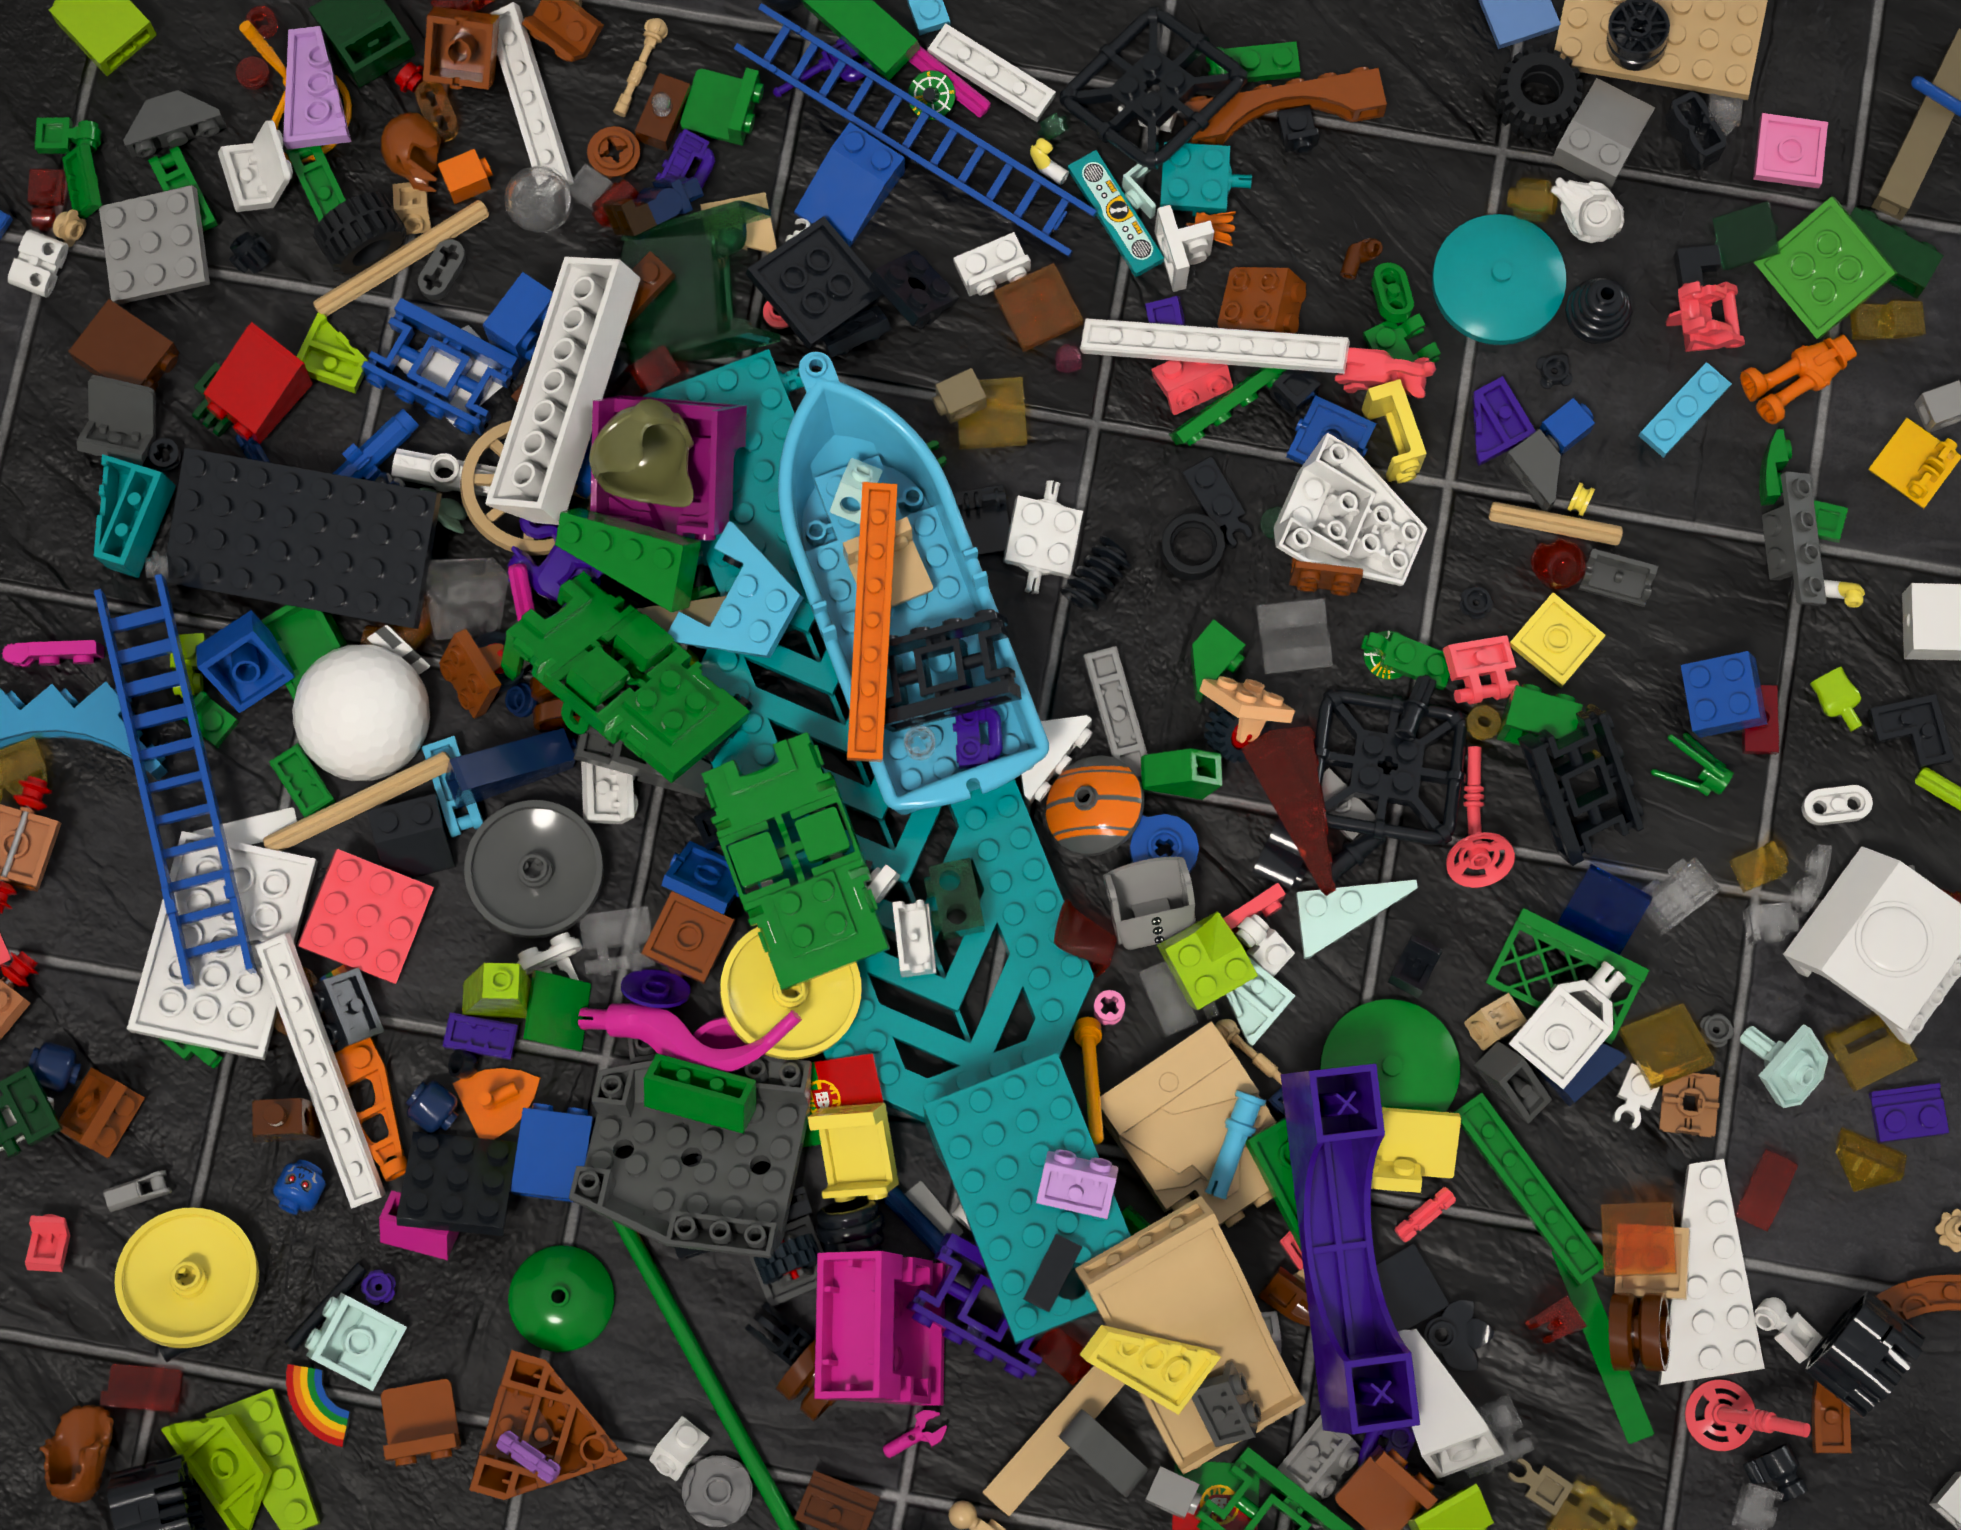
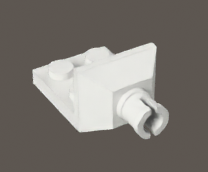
[1508,961,1626,1089]

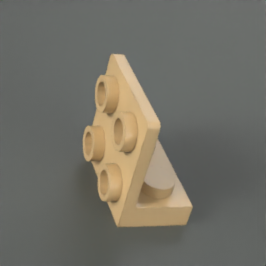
[843,517,933,608]

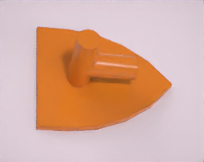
[452,1068,541,1140]

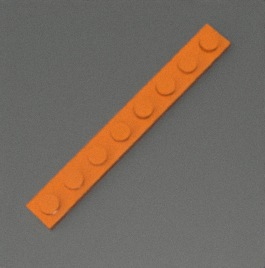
[847,482,898,762]

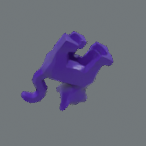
[505,518,604,608]

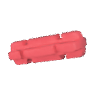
[1394,1187,1456,1242]

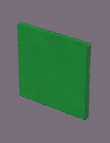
[523,970,591,1052]

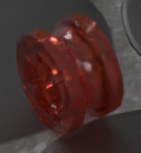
[246,6,278,40]

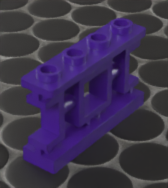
[906,1233,1043,1380]

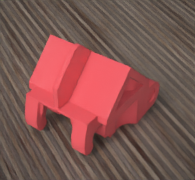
[1666,281,1745,352]

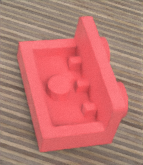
[1151,360,1233,415]

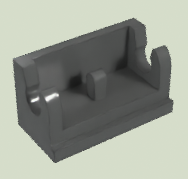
[1578,548,1658,607]

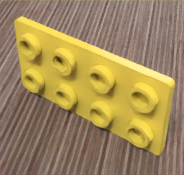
[1371,1107,1461,1193]

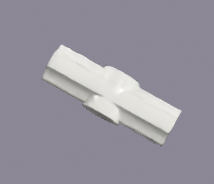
[391,448,497,497]

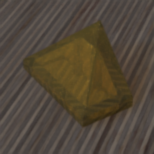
[1836,1128,1907,1192]

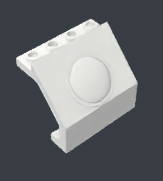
[1783,846,1961,1045]

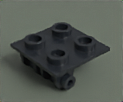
[953,485,1010,555]

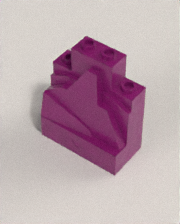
[590,395,747,569]

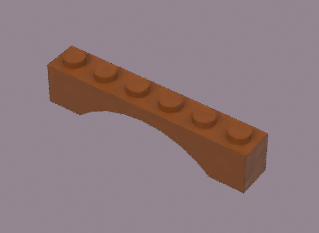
[1183,67,1387,146]

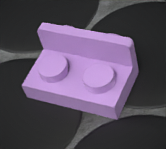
[1036,1150,1118,1219]

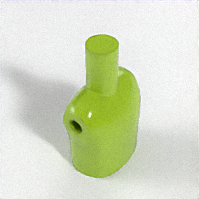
[1810,666,1863,732]

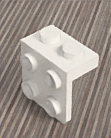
[218,120,293,212]

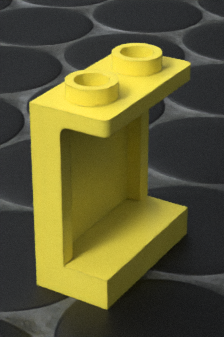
[1362,379,1427,483]
[808,1103,899,1202]

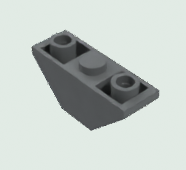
[123,90,227,158]

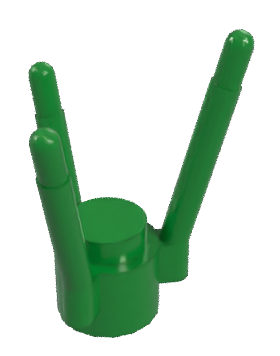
[1651,733,1734,796]

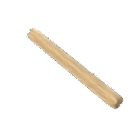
[313,200,489,317]
[263,752,451,851]

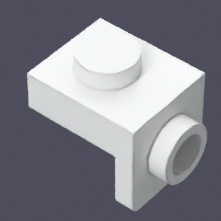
[649,1416,710,1481]

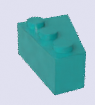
[94,454,176,578]

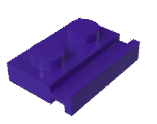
[1868,1083,1949,1143]

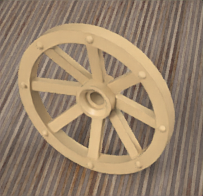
[460,420,591,556]

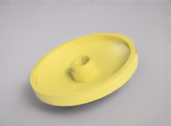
[720,927,862,1060]
[114,1208,259,1348]

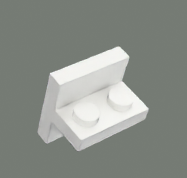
[1154,205,1214,292]

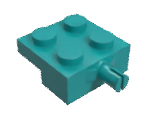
[1160,142,1252,216]

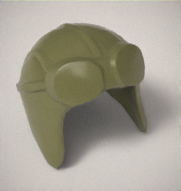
[589,399,694,508]

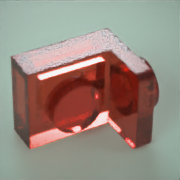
[1031,1328,1091,1386]

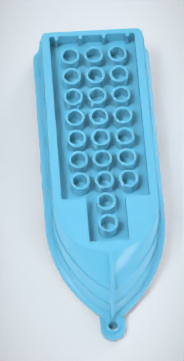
[778,352,1049,815]

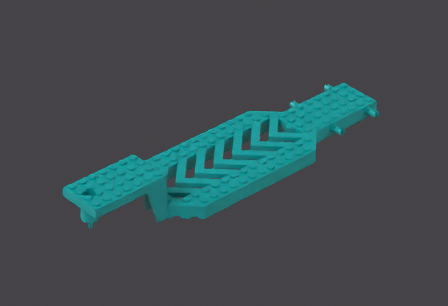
[643,349,1130,1344]

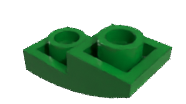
[1759,429,1792,506]

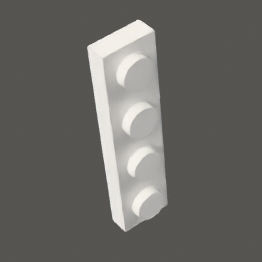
[927,23,1056,122]

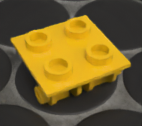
[1868,418,1961,509]

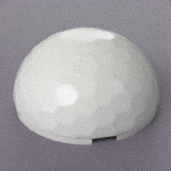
[292,645,430,781]

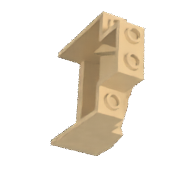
[1100,1021,1276,1228]

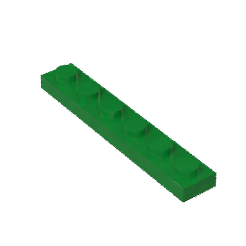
[1454,1093,1609,1286]

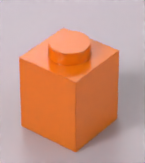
[438,149,493,204]

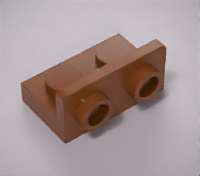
[522,0,604,62]

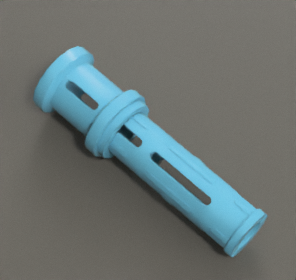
[1205,1090,1266,1200]

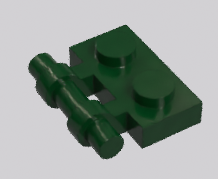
[0,1066,63,1158]

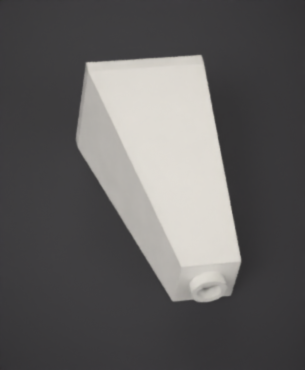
[1398,1329,1504,1479]

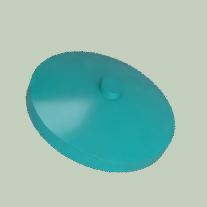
[1432,214,1566,345]

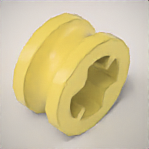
[1567,482,1595,516]

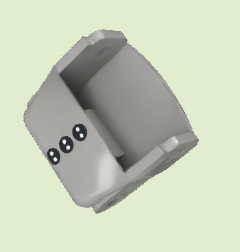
[1103,857,1196,950]

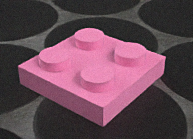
[1753,113,1828,189]

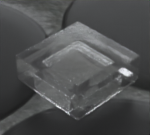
[565,163,613,211]

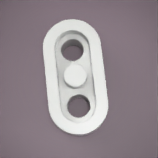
[1801,785,1873,825]

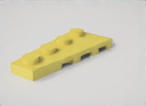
[1080,1325,1221,1415]

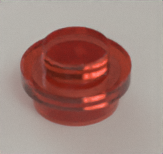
[236,56,270,89]

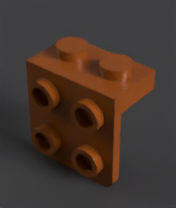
[1217,267,1306,334]
[381,1379,462,1467]
[1335,1445,1438,1530]

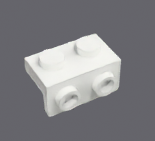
[581,761,638,824]

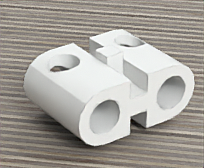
[8,229,68,298]

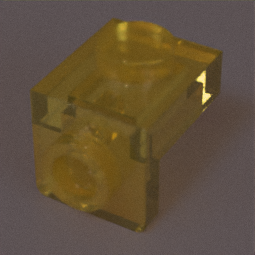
[1729,841,1788,893]

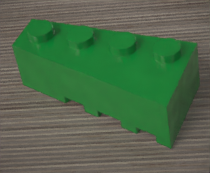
[555,508,701,613]

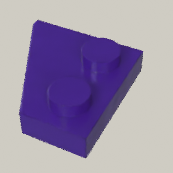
[1472,376,1536,466]

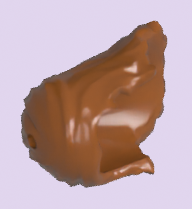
[39,1405,114,1503]

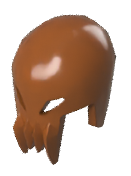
[381,112,441,192]

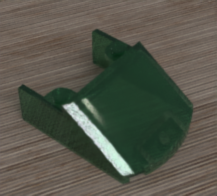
[620,200,781,365]

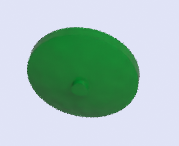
[1320,999,1460,1112]

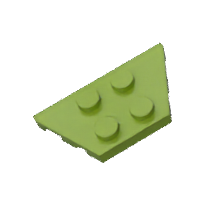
[161,1413,272,1530]

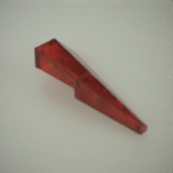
[1241,726,1336,896]

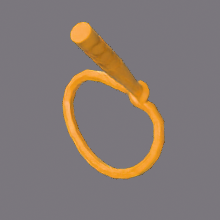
[239,20,352,165]

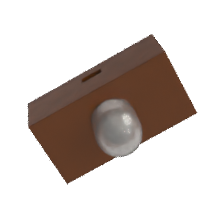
[635,73,691,152]

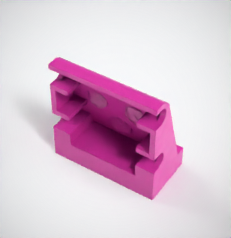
[814,1251,946,1406]

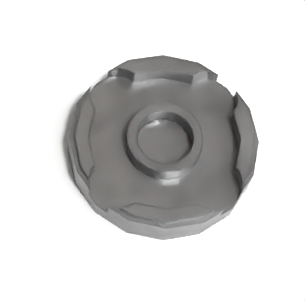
[682,1456,753,1527]

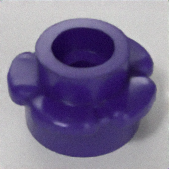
[361,1270,396,1305]

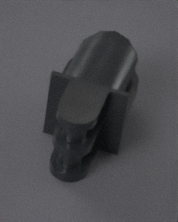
[745,1301,815,1366]

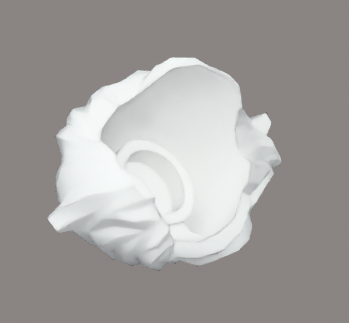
[1550,177,1625,243]

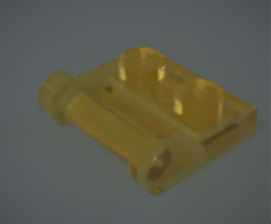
[1824,1014,1918,1092]

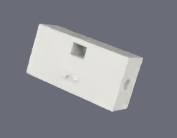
[1902,583,1961,660]

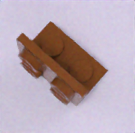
[1289,557,1363,596]

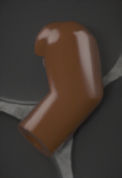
[1340,238,1383,280]

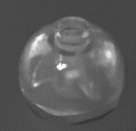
[504,165,572,233]

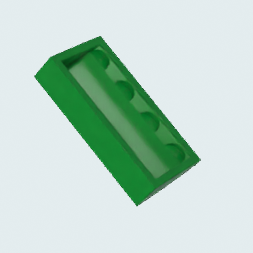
[261,605,347,700]

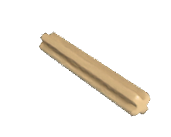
[1489,502,1623,546]

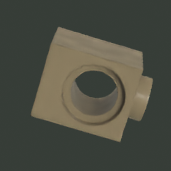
[932,368,987,424]

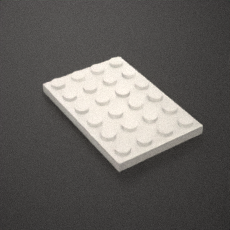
[127,831,318,1060]

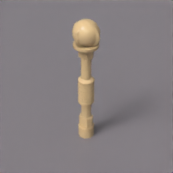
[613,18,668,117]
[1215,1019,1282,1085]

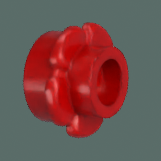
[395,62,424,93]

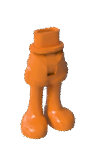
[1740,334,1857,424]

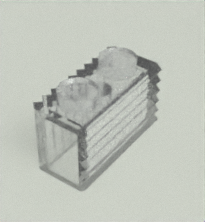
[1637,857,1722,935]

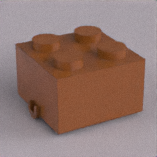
[423,6,500,90]

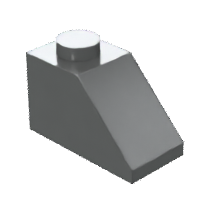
[1504,429,1561,512]
[1474,1041,1552,1124]

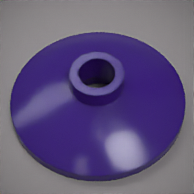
[621,969,691,1009]

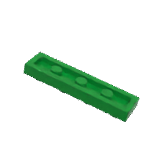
[1169,367,1287,446]

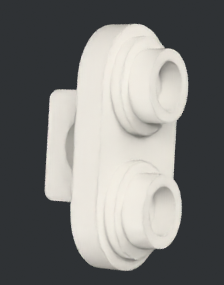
[517,932,583,980]

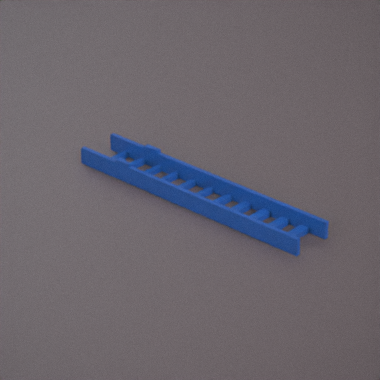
[94,574,257,990]

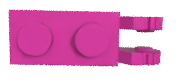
[1,640,104,667]

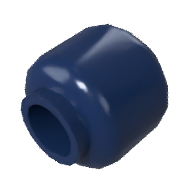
[28,1042,81,1092]
[405,1081,459,1133]

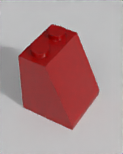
[203,322,313,444]

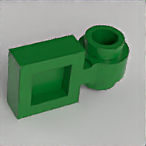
[35,117,101,154]

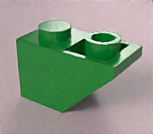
[1190,620,1246,703]
[1141,748,1222,800]

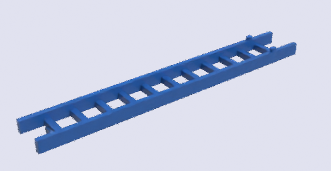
[734,3,1098,258]

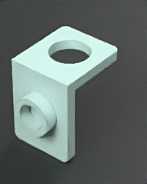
[1122,164,1156,219]
[830,458,882,524]

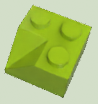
[1157,911,1258,1010]

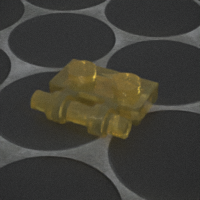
[1546,1479,1638,1530]

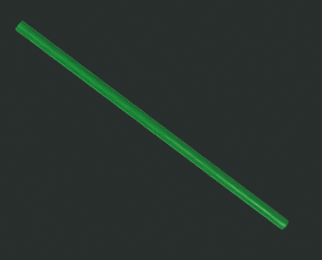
[612,1220,800,1530]

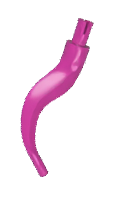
[578,1003,802,1072]

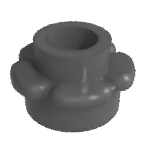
[1699,1013,1734,1048]

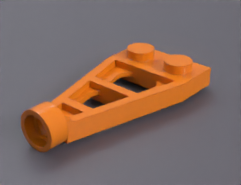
[334,1038,407,1181]

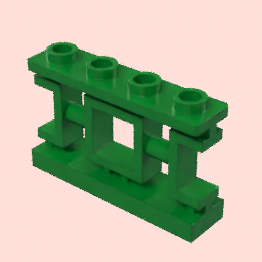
[1194,1447,1354,1530]

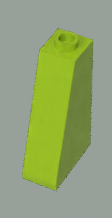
[462,963,531,1018]

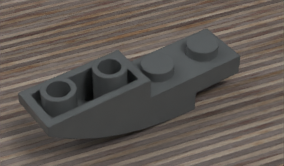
[573,726,712,798]

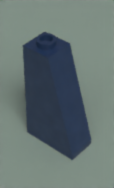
[445,728,576,809]

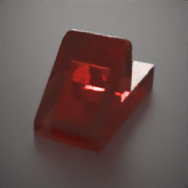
[629,345,680,395]

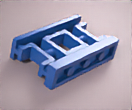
[361,298,521,435]

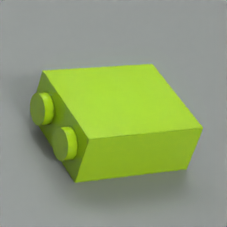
[48,0,157,76]

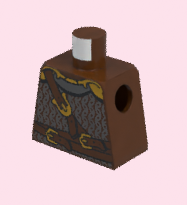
[252,1098,320,1143]

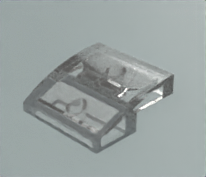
[1256,598,1333,674]

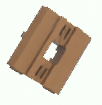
[1659,1069,1720,1137]

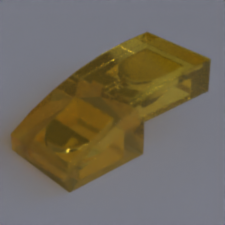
[1850,300,1926,340]

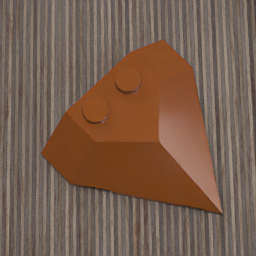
[469,1350,628,1500]

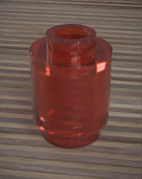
[592,179,639,228]

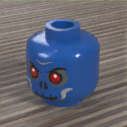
[273,1160,326,1215]

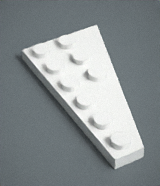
[1658,1159,1765,1386]

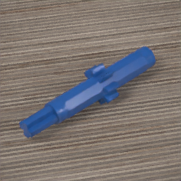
[333,408,420,481]

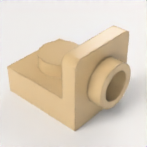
[392,182,431,235]
[1464,993,1527,1051]

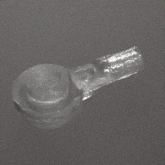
[145,550,168,584]

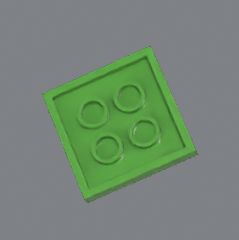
[1754,196,1898,339]

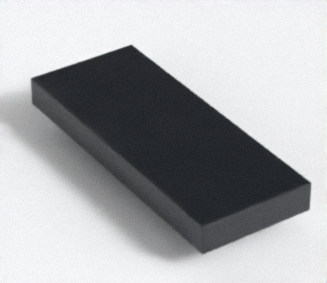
[1023,1234,1082,1313]

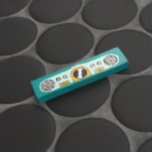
[1067,150,1164,278]

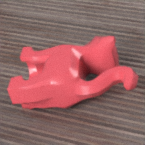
[1335,348,1436,398]

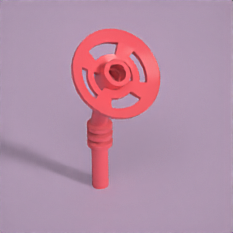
[1446,746,1515,888]
[1685,1380,1811,1451]

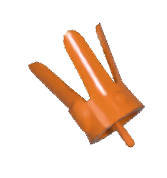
[1185,211,1236,246]

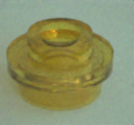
[1466,706,1501,740]

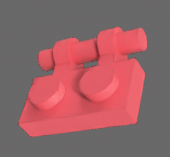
[1443,635,1519,704]

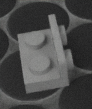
[1277,1415,1361,1502]

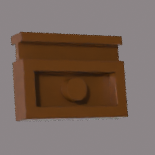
[794,1470,880,1530]

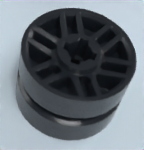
[1606,0,1670,71]

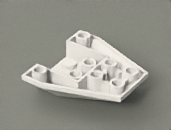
[1273,433,1427,586]

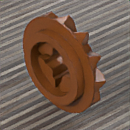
[587,126,640,179]

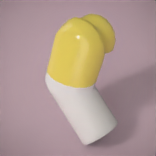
[1030,138,1069,186]
[1824,580,1865,608]

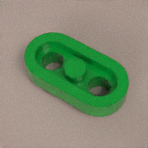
[1371,263,1414,323]

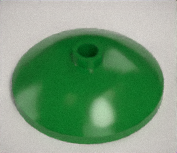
[508,1246,615,1352]

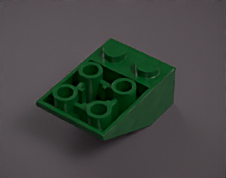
[308,0,416,88]

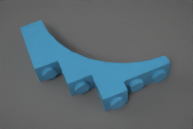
[0,681,168,781]

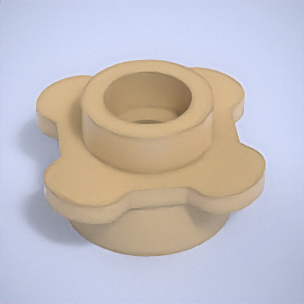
[53,209,86,247]

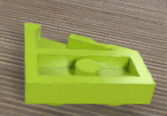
[296,312,368,394]

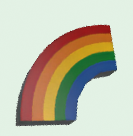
[286,1364,351,1448]

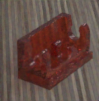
[1525,1296,1587,1344]

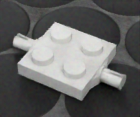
[1003,480,1083,594]

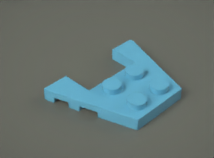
[667,521,803,658]

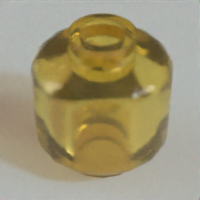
[1507,177,1558,222]

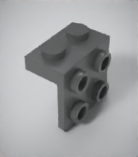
[77,375,156,466]

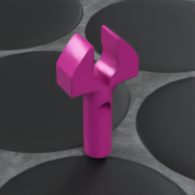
[883,1410,947,1458]

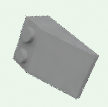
[1551,78,1655,191]

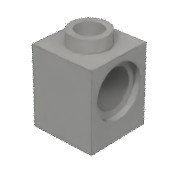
[1914,380,1961,433]
[1145,1466,1202,1519]

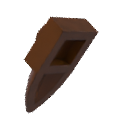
[1258,1266,1310,1326]

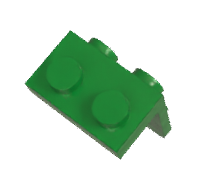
[680,68,764,146]

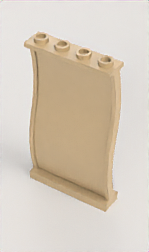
[1075,1196,1306,1475]

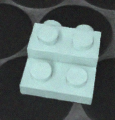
[305,1292,407,1391]

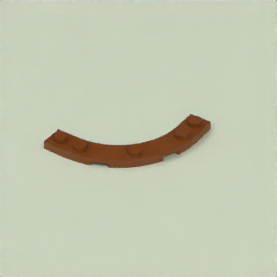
[1811,1275,1961,1454]

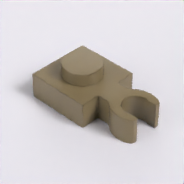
[1507,1458,1574,1516]

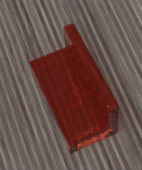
[100,1364,183,1413]

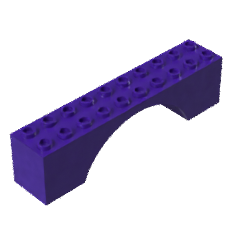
[1280,1064,1420,1435]

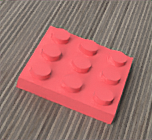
[297,849,434,984]

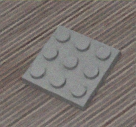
[99,185,210,305]

